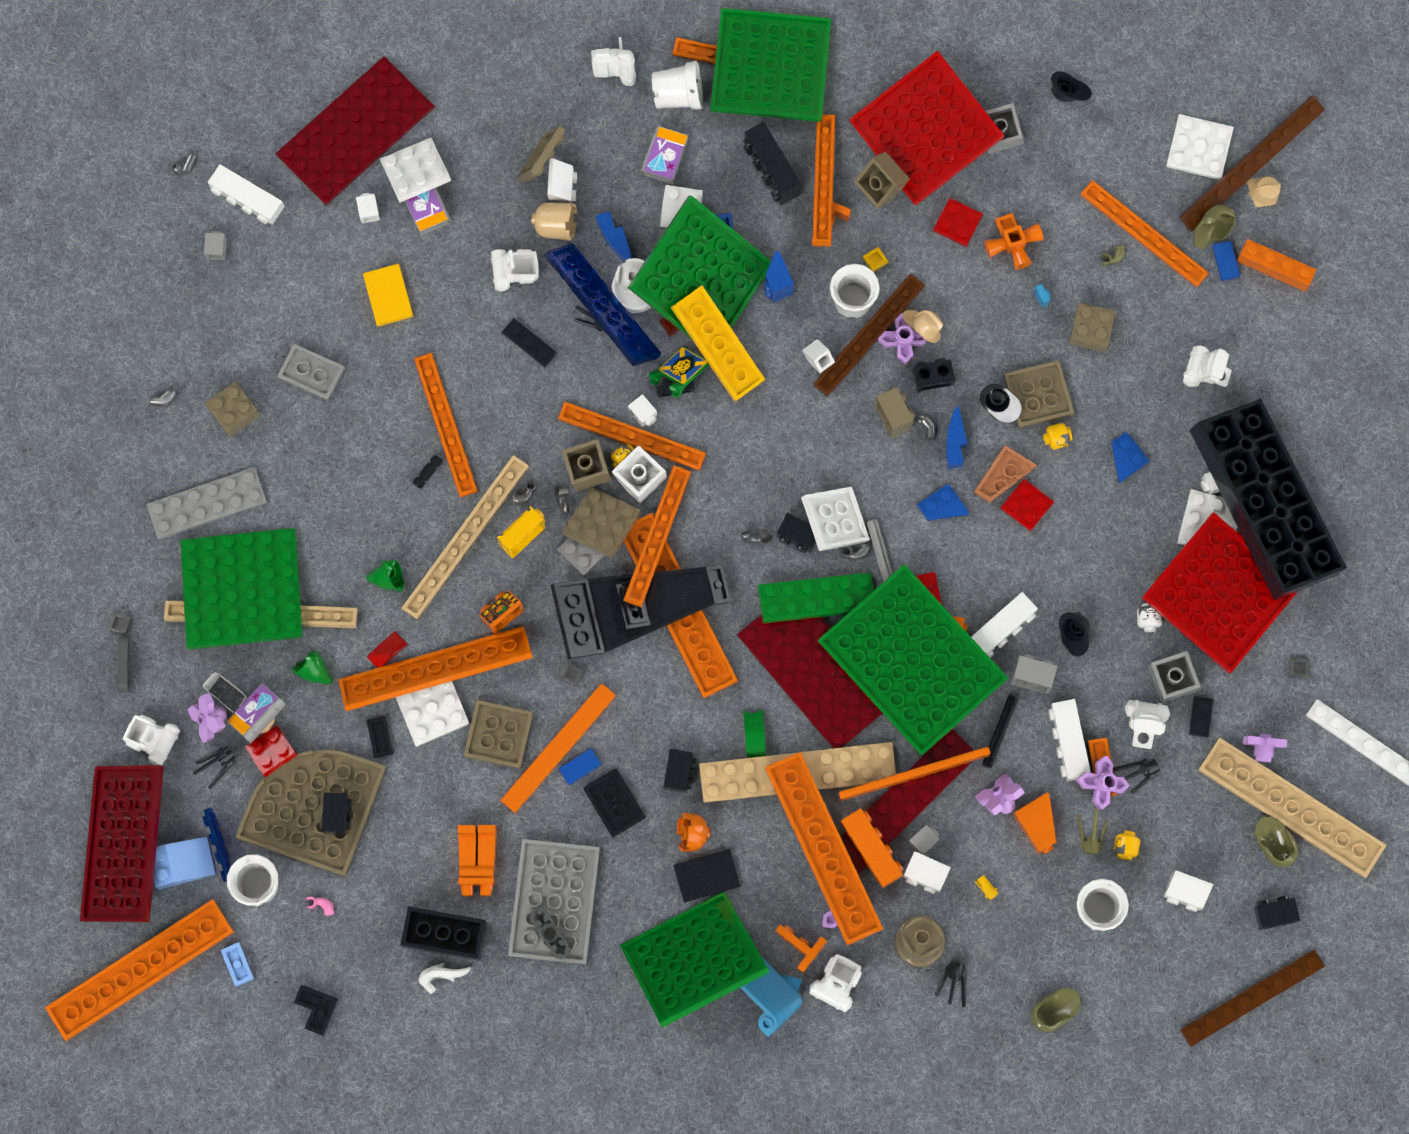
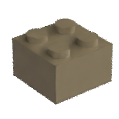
[854,152,910,209]
[1069,303,1116,352]
[205,381,260,438]
[875,387,915,439]
[562,439,612,492]

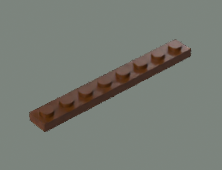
[813,274,925,397]
[1180,949,1325,1047]

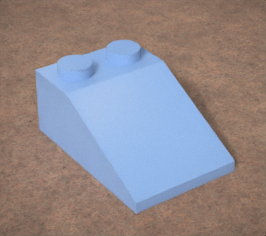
[154,837,216,890]

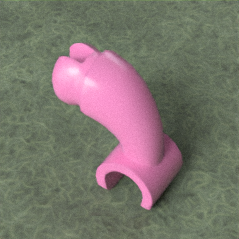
[306,897,334,916]

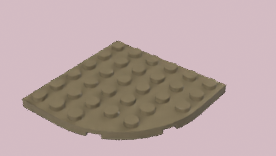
[235,750,387,877]

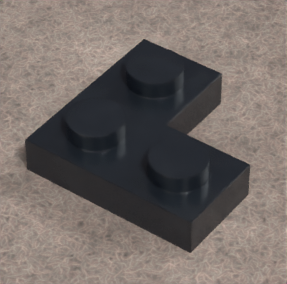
[294,985,338,1036]

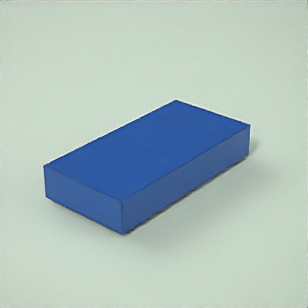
[1212,241,1240,281]
[559,748,602,786]

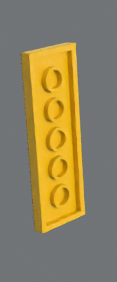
[671,286,765,401]

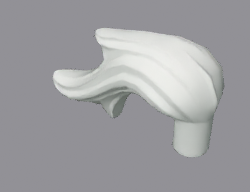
[419,963,471,994]

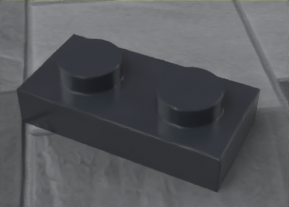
[1188,696,1213,738]

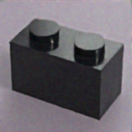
[777,513,816,553]
[663,749,696,793]
[321,793,353,835]
[1254,895,1301,931]

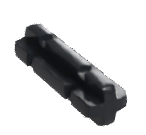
[413,455,443,489]

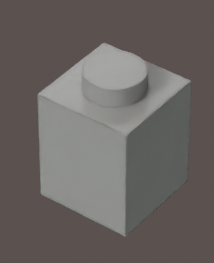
[204,231,227,260]
[908,825,940,855]

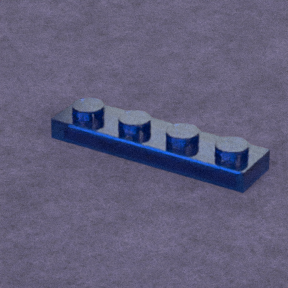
[202,808,232,882]

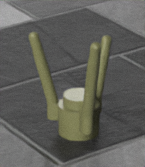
[1077,808,1108,854]

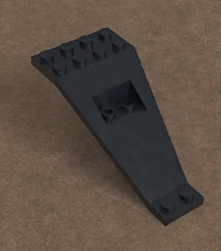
[550,565,731,659]

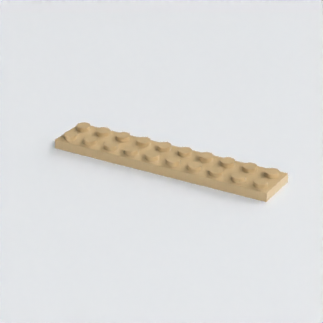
[1198,737,1387,879]
[699,742,896,803]

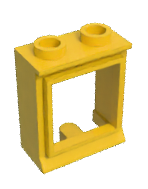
[497,506,546,559]

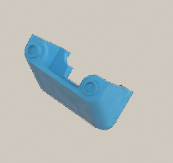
[740,956,802,1037]

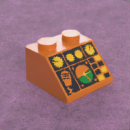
[479,590,524,634]

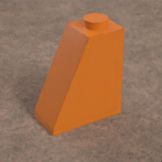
[1013,792,1056,855]

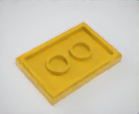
[363,264,414,327]

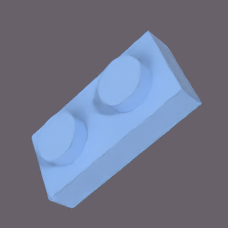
[221,942,254,987]

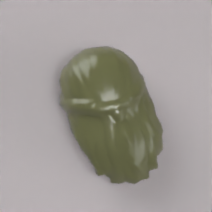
[1193,204,1236,250]
[1254,816,1299,868]
[1030,987,1082,1033]

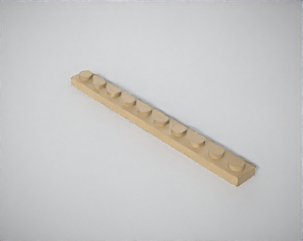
[401,455,529,620]
[164,601,358,628]

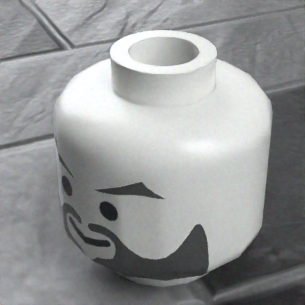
[1137,603,1162,632]

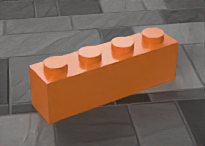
[1237,239,1317,292]
[840,808,904,889]

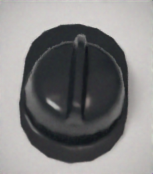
[1051,71,1092,102]
[979,384,1022,423]
[1059,612,1090,657]

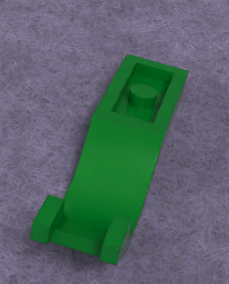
[743,710,766,797]

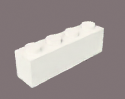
[208,165,284,225]
[972,592,1038,658]
[1048,699,1091,781]

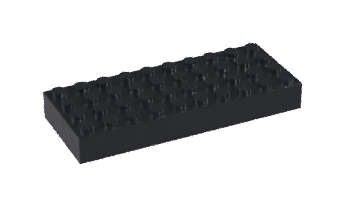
[1189,399,1347,601]

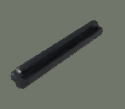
[982,695,1018,768]

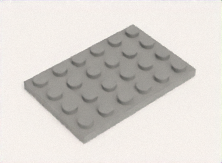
[508,839,600,965]

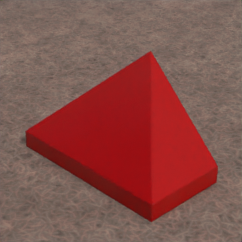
[366,631,408,668]

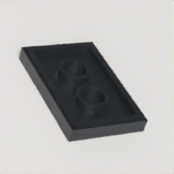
[583,768,646,838]
[673,849,740,903]

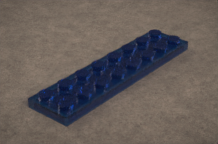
[544,243,662,367]

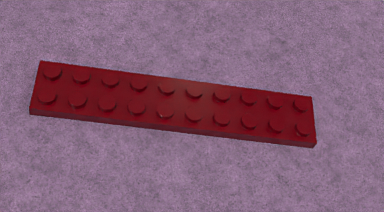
[841,729,974,875]

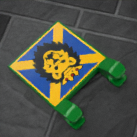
[648,346,709,398]

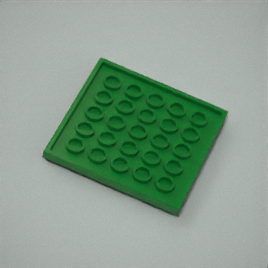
[710,8,831,122]
[627,195,771,339]
[180,528,303,650]
[620,891,769,1028]

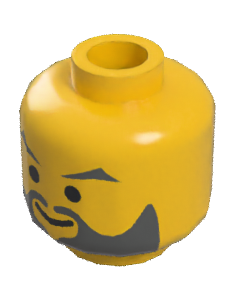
[1043,423,1072,450]
[611,444,635,469]
[1113,830,1141,861]

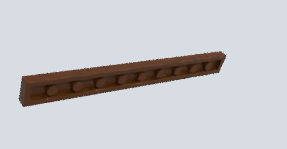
[1179,96,1325,231]

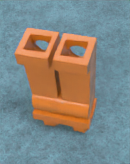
[458,825,497,897]

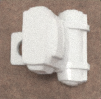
[591,37,637,86]
[491,249,539,291]
[1183,346,1231,387]
[1125,700,1170,749]
[123,715,180,766]
[809,954,862,1012]

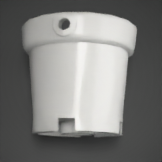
[652,61,703,109]
[611,258,652,313]
[830,264,880,318]
[227,854,278,906]
[1076,879,1129,931]

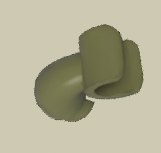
[1101,244,1126,267]

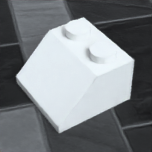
[547,158,577,203]
[660,185,703,228]
[612,446,667,503]
[903,851,951,895]
[1163,870,1213,912]

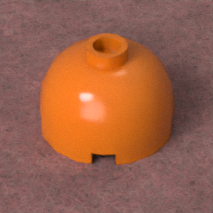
[677,813,710,852]

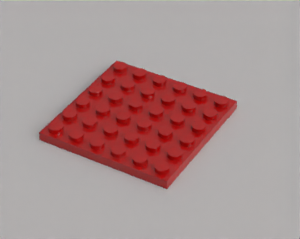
[849,50,1005,206]
[1141,512,1297,674]

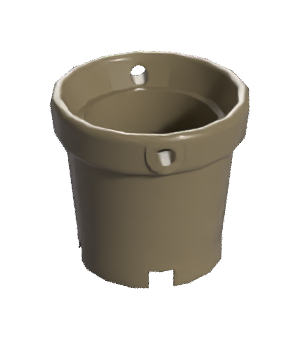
[894,916,945,968]

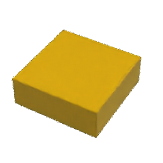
[862,247,889,272]

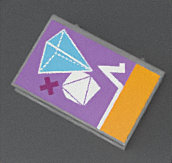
[640,126,689,184]
[405,187,452,236]
[226,683,286,743]

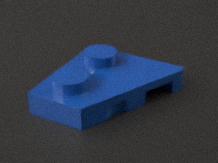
[1111,432,1150,483]
[917,484,969,521]

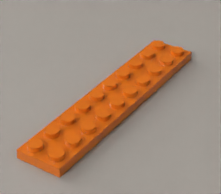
[623,513,738,699]
[338,626,533,711]
[765,752,883,946]
[45,899,235,1041]

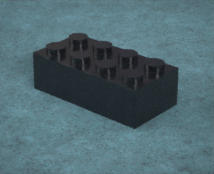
[743,122,801,205]
[400,906,487,961]

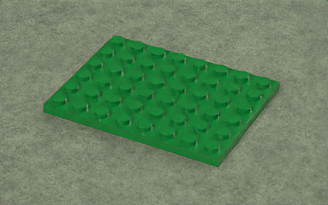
[818,564,1009,756]

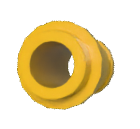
[975,875,999,900]

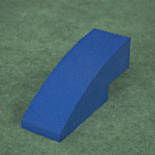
[596,211,632,262]
[946,407,967,470]

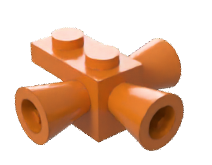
[984,213,1044,270]

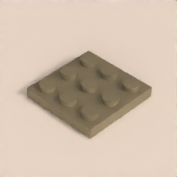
[516,126,565,183]
[1004,360,1074,429]
[562,487,641,558]
[463,700,534,769]

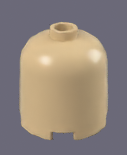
[531,202,577,241]

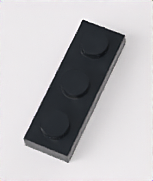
[502,318,557,368]

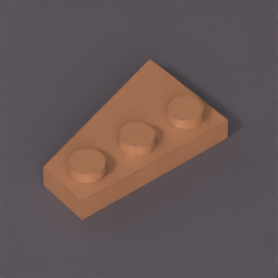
[974,445,1037,503]

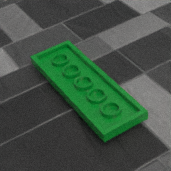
[757,572,874,623]

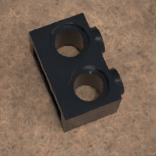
[913,358,955,392]

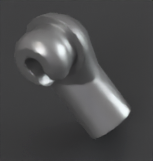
[171,153,197,176]
[150,387,177,406]
[917,413,936,440]

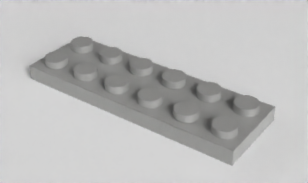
[146,467,267,540]

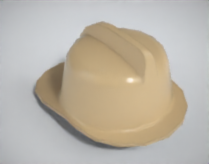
[1247,176,1281,207]
[903,309,943,343]

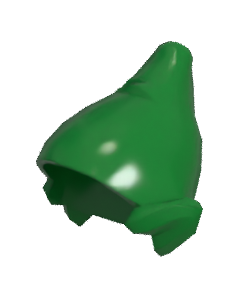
[366,560,405,593]
[292,650,333,685]

